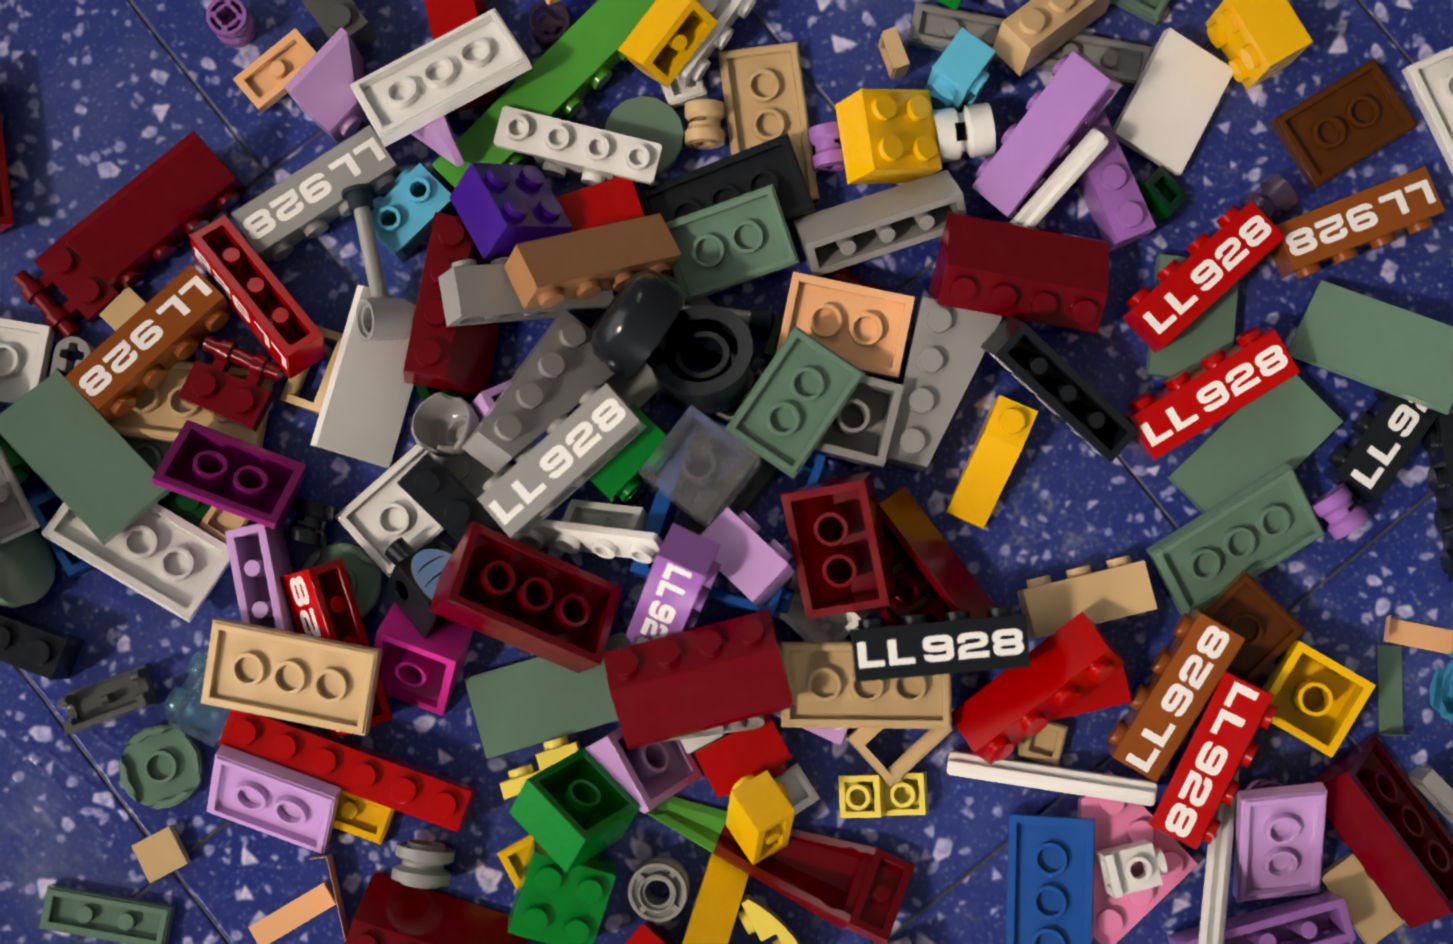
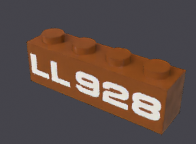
[1270,166,1445,280]
[65,264,234,422]
[1107,607,1245,782]

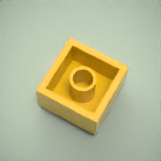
[1205,0,1313,90]
[835,89,942,184]
[1262,640,1376,758]

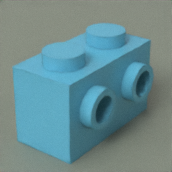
[924,27,996,112]
[371,163,456,262]

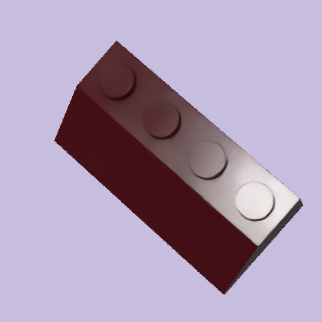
[62,131,246,291]
[929,211,1109,333]
[403,212,501,396]
[877,486,995,625]
[429,522,623,673]
[603,610,795,749]
[1313,733,1453,929]
[345,871,529,944]

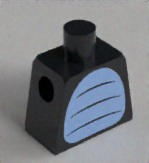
[385,537,454,639]

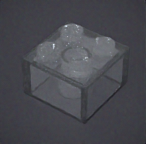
[638,405,762,529]

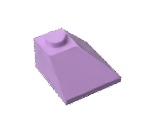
[284,27,365,143]
[584,727,702,814]

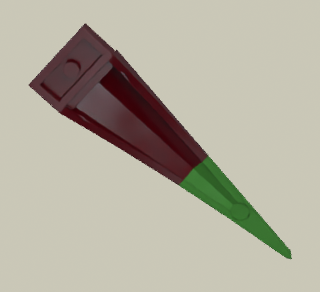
[645,796,915,944]

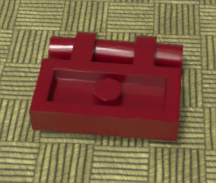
[13,237,121,338]
[177,335,284,432]

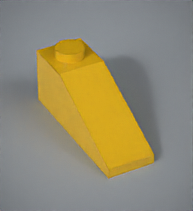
[945,395,1038,529]

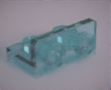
[164,644,231,747]

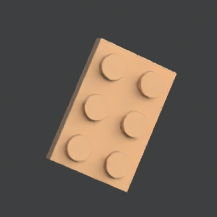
[776,271,915,380]

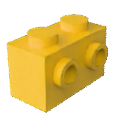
[618,0,718,88]
[725,770,795,866]

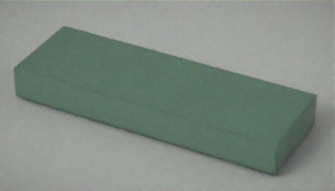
[39,884,176,944]

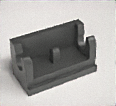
[57,664,160,735]

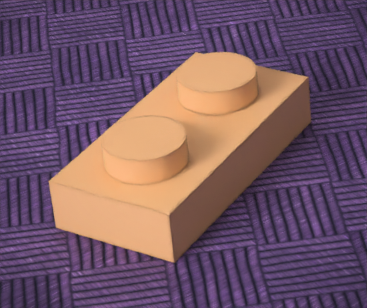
[233,28,317,114]

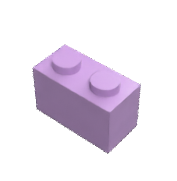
[701,507,795,609]

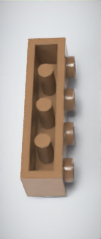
[504,213,682,310]

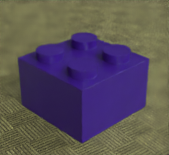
[449,163,573,260]

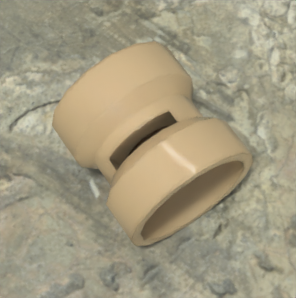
[684,99,725,150]

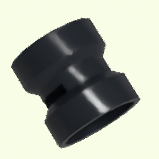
[285,497,336,548]

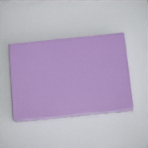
[206,744,341,854]
[1233,782,1327,902]

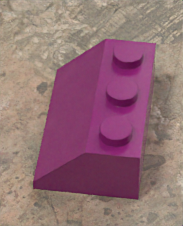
[151,420,306,529]

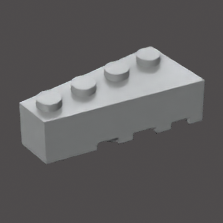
[885,296,1003,471]
[462,309,616,473]

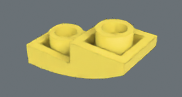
[499,735,581,800]
[838,771,929,818]
[738,894,801,944]

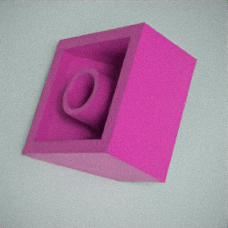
[373,601,473,716]

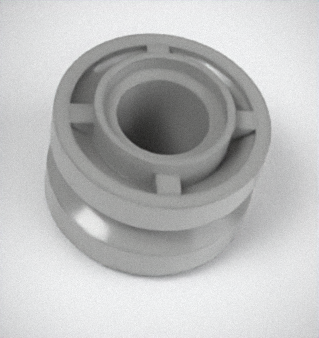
[391,839,455,889]
[628,856,690,922]

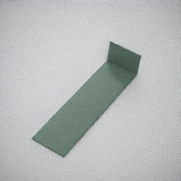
[1377,645,1410,736]

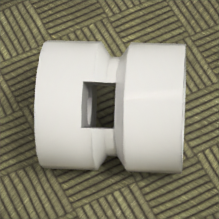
[933,102,996,163]

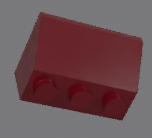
[781,472,896,619]

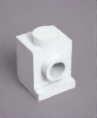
[1096,839,1168,898]

